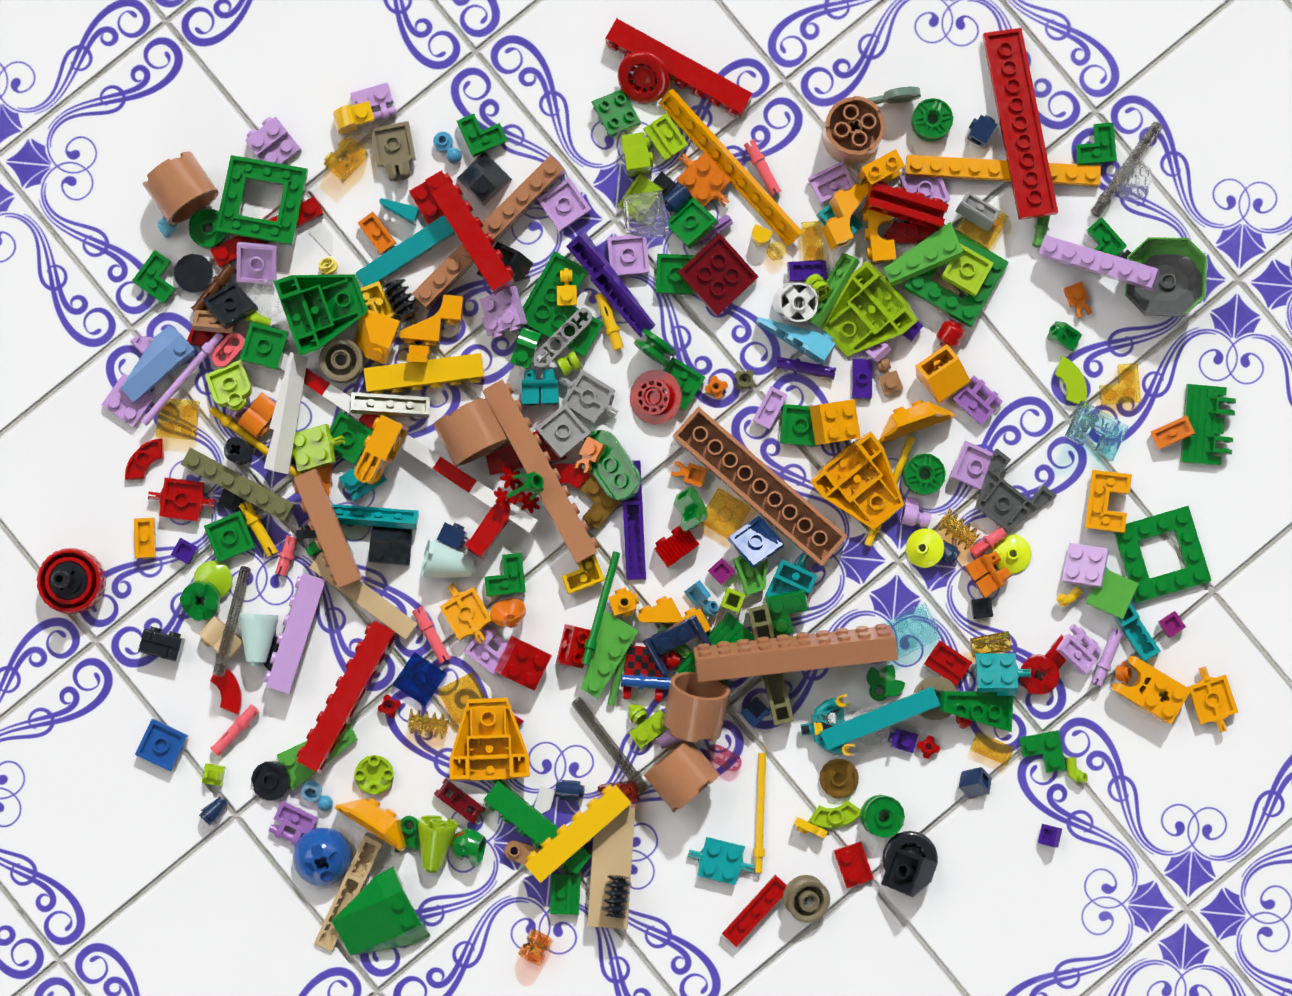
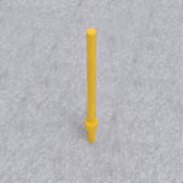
[209,406,302,477]
[864,436,916,547]
[753,753,766,873]

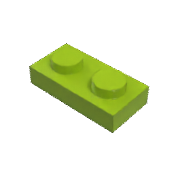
[629,709,668,749]

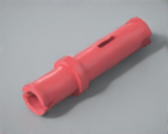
[743,139,782,197]
[412,606,451,664]
[210,704,260,756]

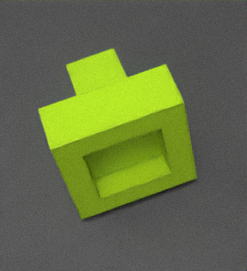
[202,763,226,786]

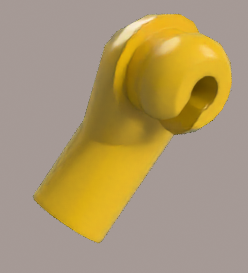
[1056,586,1083,607]

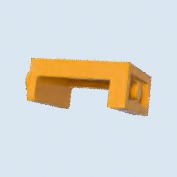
[857,149,905,185]

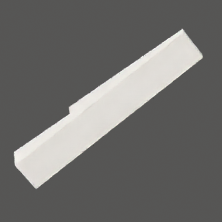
[264,352,308,474]

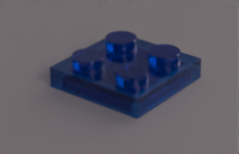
[392,652,448,707]

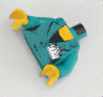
[800,694,856,756]

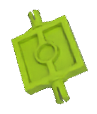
[291,424,345,473]

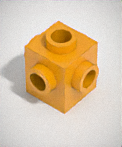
[608,587,640,617]

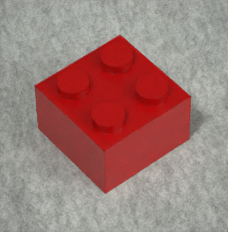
[494,635,552,691]

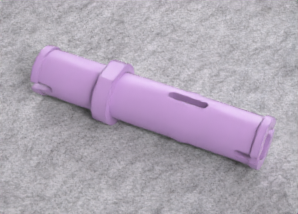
[1090,628,1124,687]

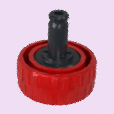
[36,548,106,614]

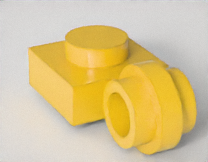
[557,268,577,306]

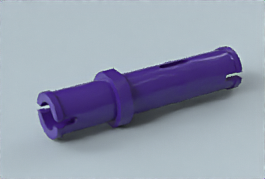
[776,356,836,380]

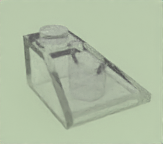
[623,190,669,238]

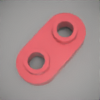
[212,332,245,367]

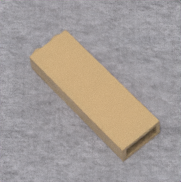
[588,804,635,929]

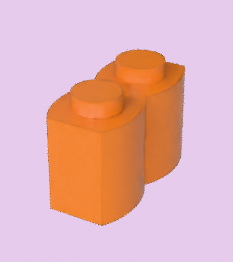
[237,392,276,438]

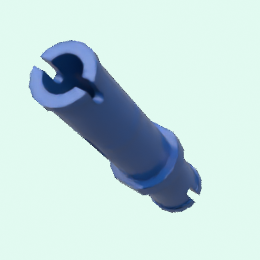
[621,674,671,690]

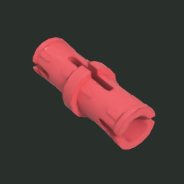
[275,535,299,576]

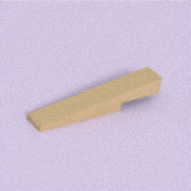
[309,552,418,640]
[314,832,384,952]

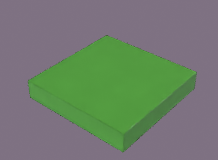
[1086,569,1139,620]

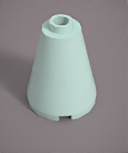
[421,539,477,578]
[239,613,279,666]

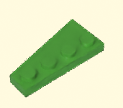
[884,222,965,287]
[581,611,639,699]
[277,722,358,791]

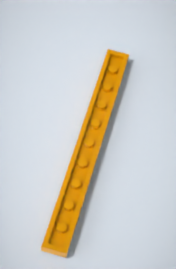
[658,89,803,247]
[905,155,1101,187]

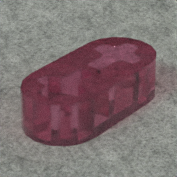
[706,744,742,772]

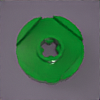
[189,209,227,249]
[180,580,221,621]

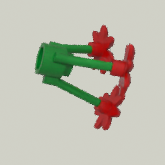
[493,465,544,514]

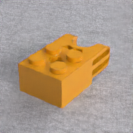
[354,415,409,484]
[1111,656,1191,724]

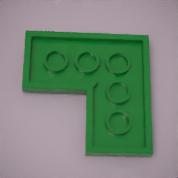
[523,251,604,357]

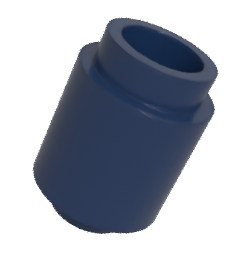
[663,184,692,213]
[555,780,585,801]

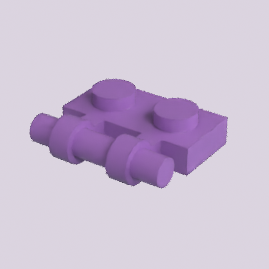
[952,375,1003,426]
[268,801,319,846]

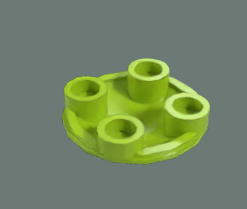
[193,560,233,598]
[354,755,394,795]

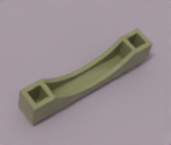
[181,447,297,523]
[747,604,794,725]

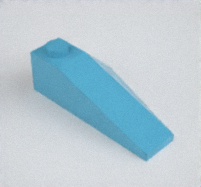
[756,317,836,365]

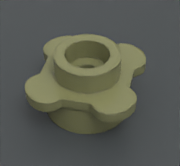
[734,370,755,390]

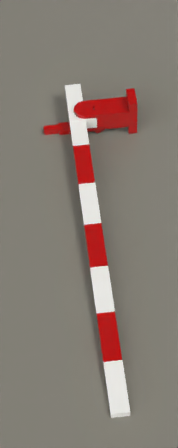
[279,353,538,561]

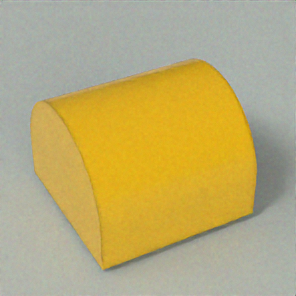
[751,224,773,246]

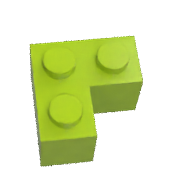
[621,132,654,178]

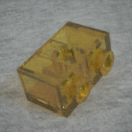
[323,136,369,183]

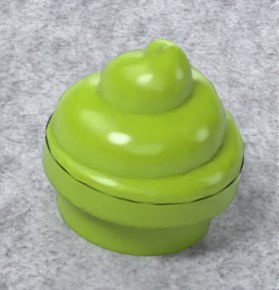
[628,704,648,724]

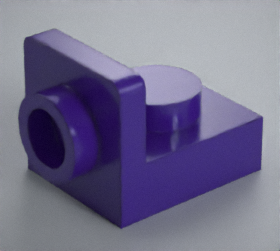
[888,727,918,753]

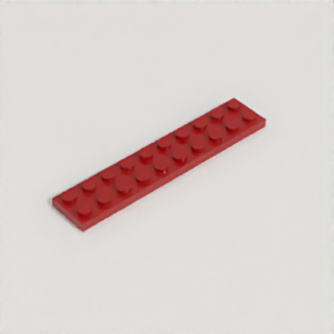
[982,28,1058,220]

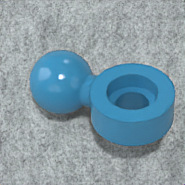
[433,132,462,164]
[301,781,333,811]

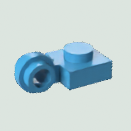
[684,580,719,617]

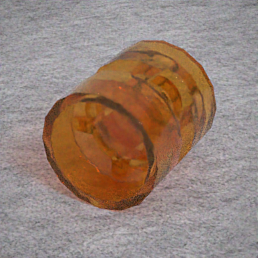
[518,928,554,966]

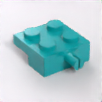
[765,554,818,598]
[975,653,1031,696]

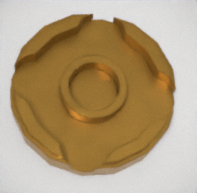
[819,758,859,798]

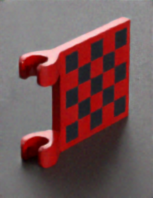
[623,646,665,702]

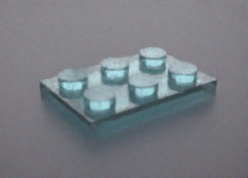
[874,602,942,663]

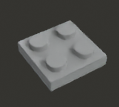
[535,404,591,459]

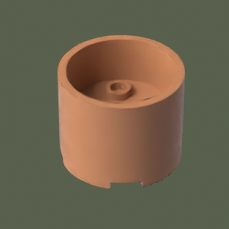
[822,96,885,164]
[142,151,219,225]
[433,398,508,467]
[662,672,730,743]
[643,741,720,813]

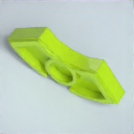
[1054,356,1087,407]
[808,800,861,828]

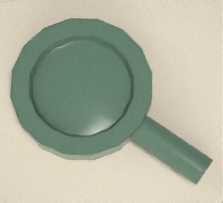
[867,86,921,104]

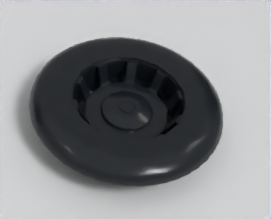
[882,831,938,871]

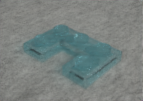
[1065,401,1129,462]

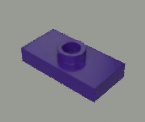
[787,260,827,282]
[852,359,873,399]

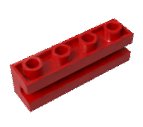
[864,181,949,230]

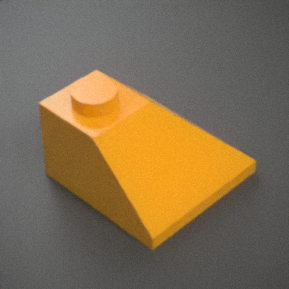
[354,309,400,364]

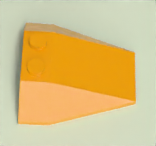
[809,431,904,530]
[449,698,530,781]

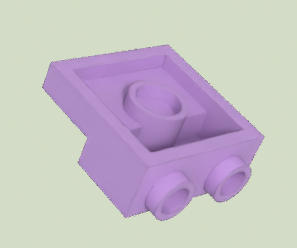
[245,116,301,164]
[480,286,528,339]

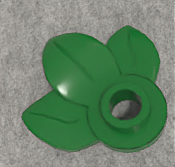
[866,664,905,701]
[394,816,420,853]

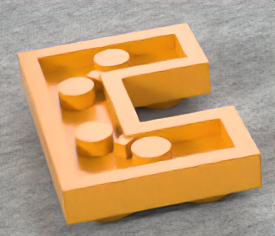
[1085,470,1132,534]

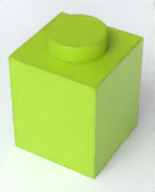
[720,587,746,613]

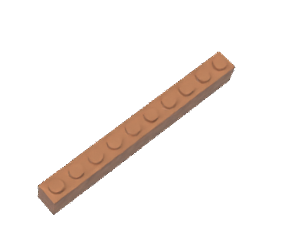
[412,155,565,310]
[482,379,599,565]

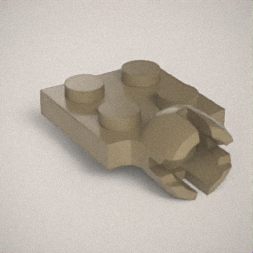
[370,121,416,182]

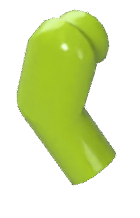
[245,311,271,327]
[1066,757,1088,784]

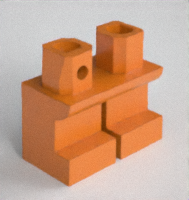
[963,551,1012,598]

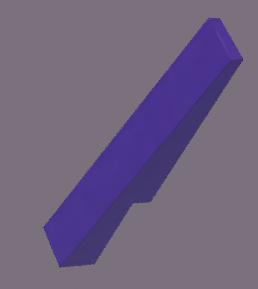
[566,230,656,338]
[623,460,646,580]

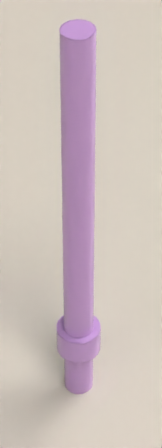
[141,332,224,426]

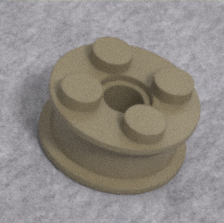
[319,338,364,383]
[913,676,957,720]
[783,875,830,923]

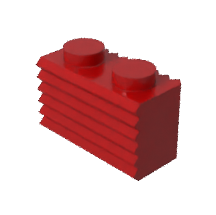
[654,525,700,568]

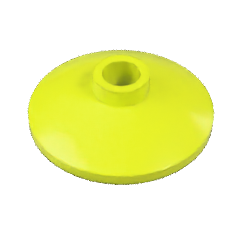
[906,528,944,568]
[992,534,1032,574]

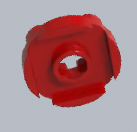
[1019,654,1060,695]

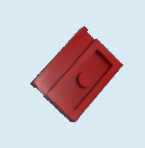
[923,640,973,686]
[833,841,874,889]

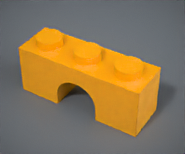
[862,209,896,264]

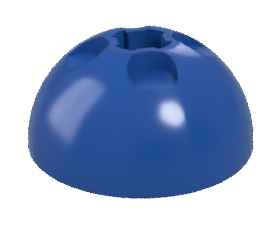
[293,828,352,886]

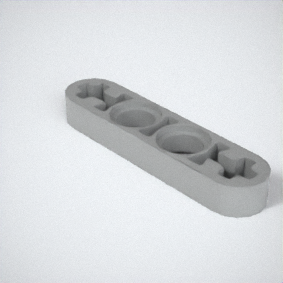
[533,308,592,368]

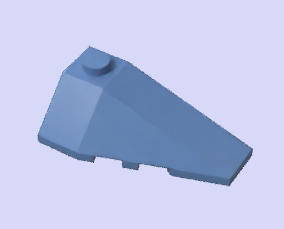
[121,325,195,404]

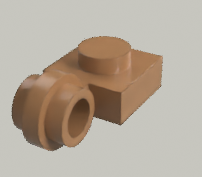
[876,357,903,396]

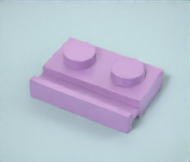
[808,161,855,204]

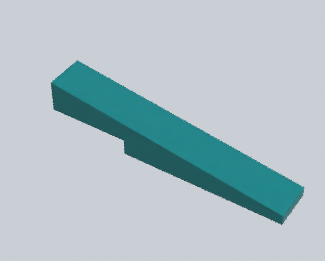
[355,215,456,287]
[1106,566,1161,662]
[820,687,940,750]

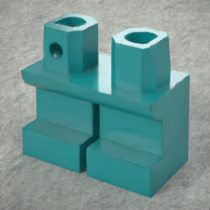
[522,369,560,406]

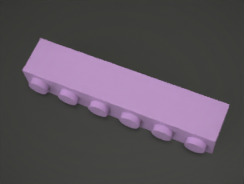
[1039,235,1161,292]
[264,573,326,694]

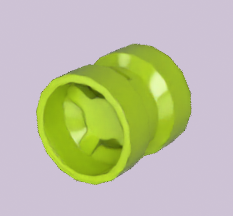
[805,274,831,301]
[556,351,582,376]

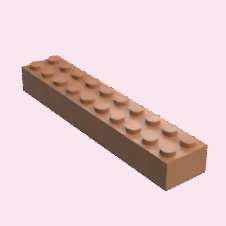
[672,406,848,567]
[693,624,898,682]

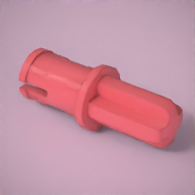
[970,527,1008,558]

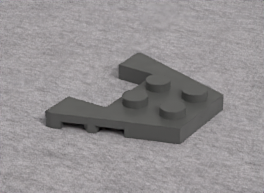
[975,449,1057,531]

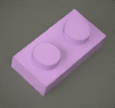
[752,386,788,430]

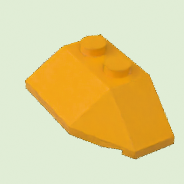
[878,400,955,444]
[334,797,406,851]

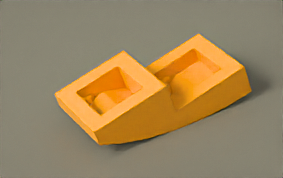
[406,344,431,363]

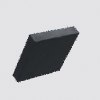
[202,281,258,330]

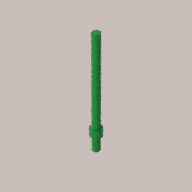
[582,551,620,665]

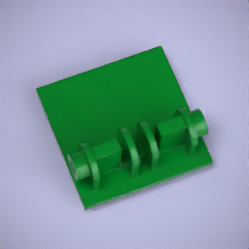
[591,89,641,138]

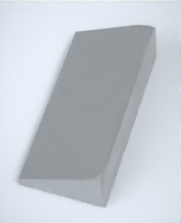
[955,191,1001,232]

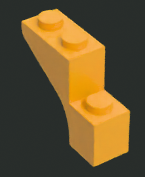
[822,183,870,250]
[399,295,464,346]
[637,596,711,637]

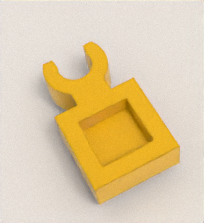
[793,816,828,839]

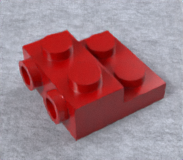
[409,170,463,225]

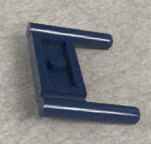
[643,615,712,676]

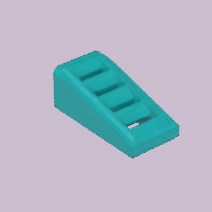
[379,198,420,225]

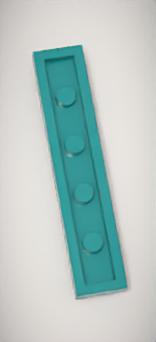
[332,504,419,530]

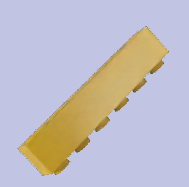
[364,353,485,394]
[524,784,631,883]

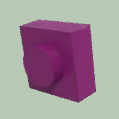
[708,558,736,585]
[1157,611,1186,638]

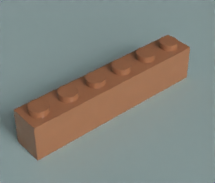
[292,469,363,589]

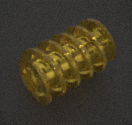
[938,508,981,551]
[407,708,450,739]

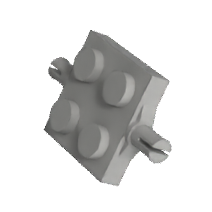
[558,369,619,424]

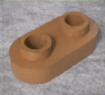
[504,840,541,864]

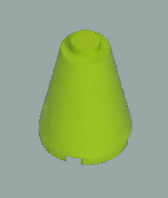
[418,815,458,873]

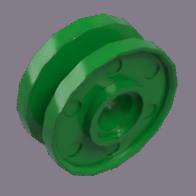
[911,98,953,142]
[633,329,677,367]
[902,453,946,495]
[860,794,905,838]

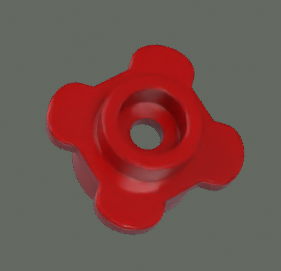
[378,695,401,718]
[917,735,940,759]

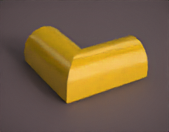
[360,281,395,318]
[561,555,605,595]

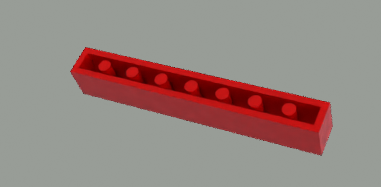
[605,18,753,118]
[296,621,397,774]

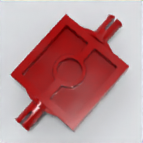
[148,477,216,522]

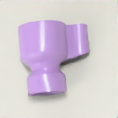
[900,496,931,528]

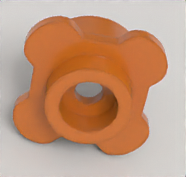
[705,376,728,399]
[1115,661,1132,685]

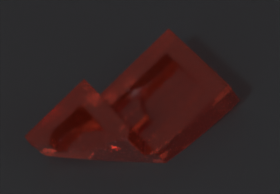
[597,781,640,803]

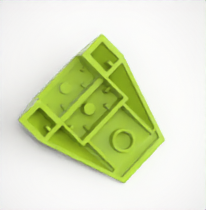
[822,261,919,357]

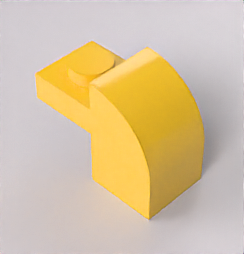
[333,101,375,135]

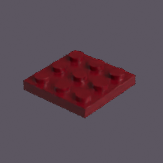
[677,233,759,316]

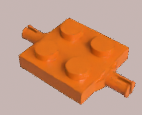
[676,152,732,207]

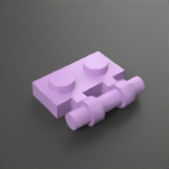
[350,82,397,124]
[1056,624,1102,675]
[464,626,508,676]

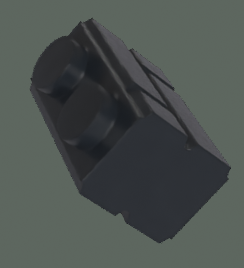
[138,626,185,662]

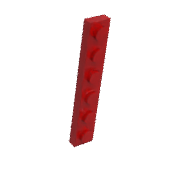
[210,196,324,268]

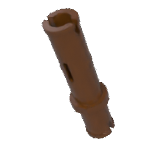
[191,263,237,311]

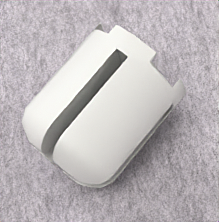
[773,283,818,322]

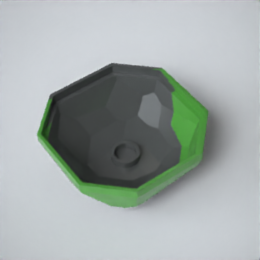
[1125,237,1208,317]

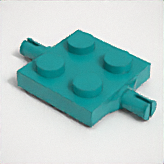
[687,837,755,885]

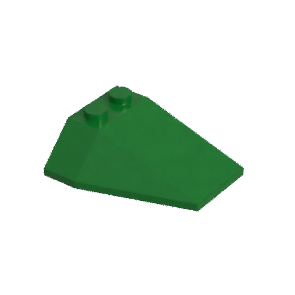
[273,274,368,356]
[332,866,431,956]

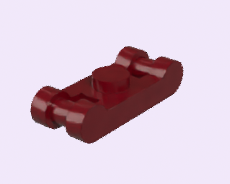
[434,778,486,825]

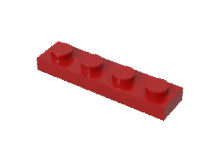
[722,874,787,947]

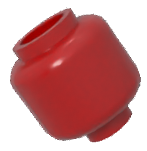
[936,319,965,348]

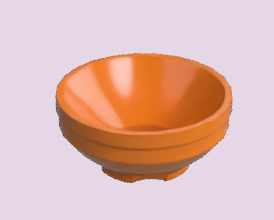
[490,598,526,628]

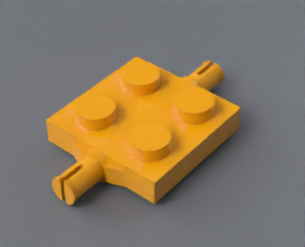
[439,583,493,644]
[1187,666,1238,733]

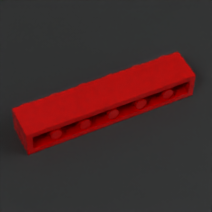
[431,180,515,295]

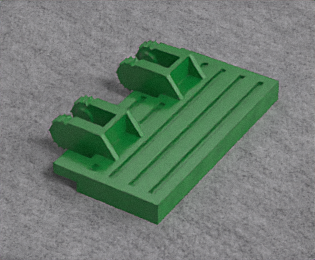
[1180,384,1236,465]
[675,612,754,687]

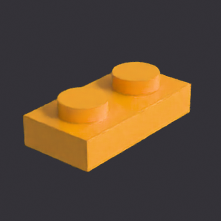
[134,518,156,558]

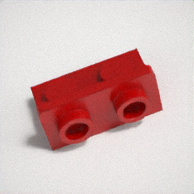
[556,624,591,669]

